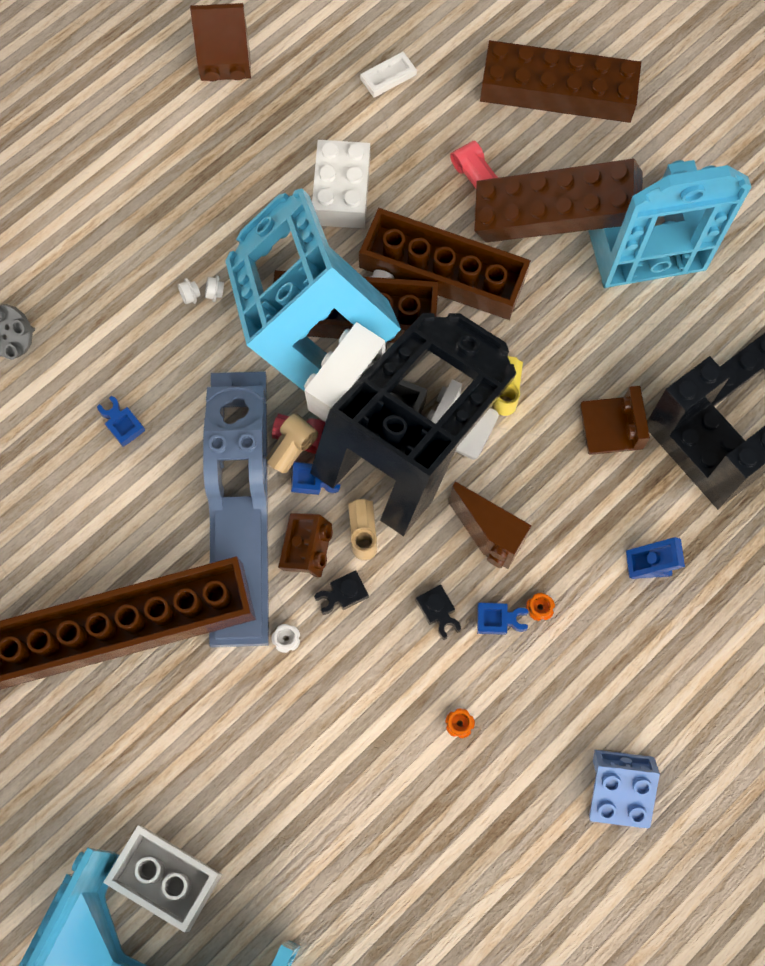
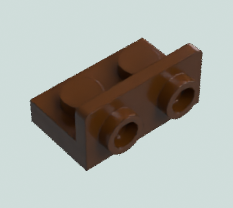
[278,513,333,577]

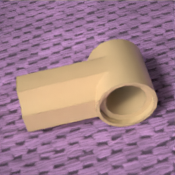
[266,413,318,473]
[348,499,378,561]

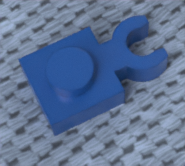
[97,396,145,447]
[291,462,340,495]
[477,603,528,635]

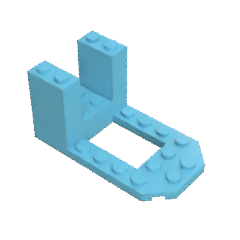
[588,160,751,288]
[225,188,401,392]

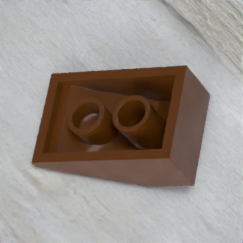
[190,3,251,82]
[449,481,532,569]

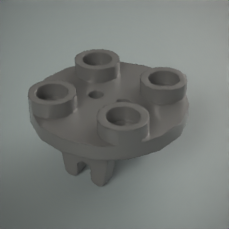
[0,304,35,360]

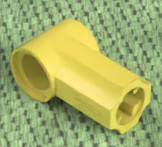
[493,356,523,416]

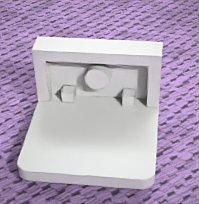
[427,379,499,460]

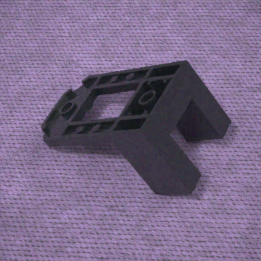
[310,313,516,537]
[647,333,765,510]

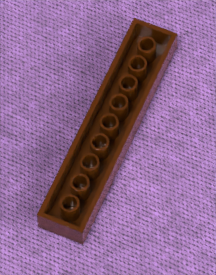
[0,556,256,690]

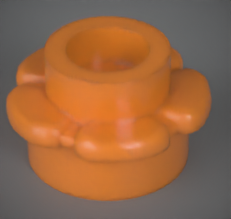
[526,593,555,621]
[445,708,475,738]

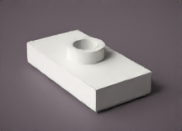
[360,52,417,98]

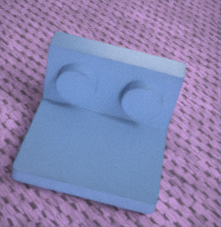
[589,750,660,829]

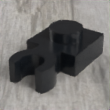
[314,570,369,615]
[415,584,461,640]

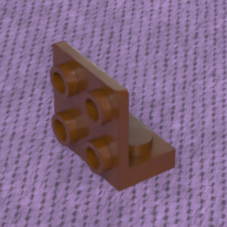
[580,386,650,455]

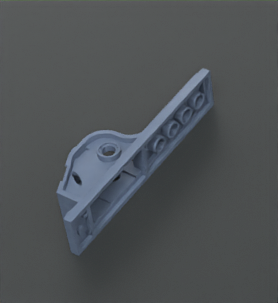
[203,371,269,648]

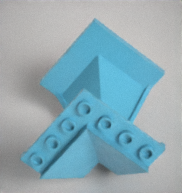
[19,847,300,966]

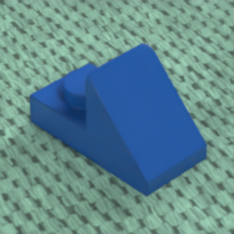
[626,537,685,579]

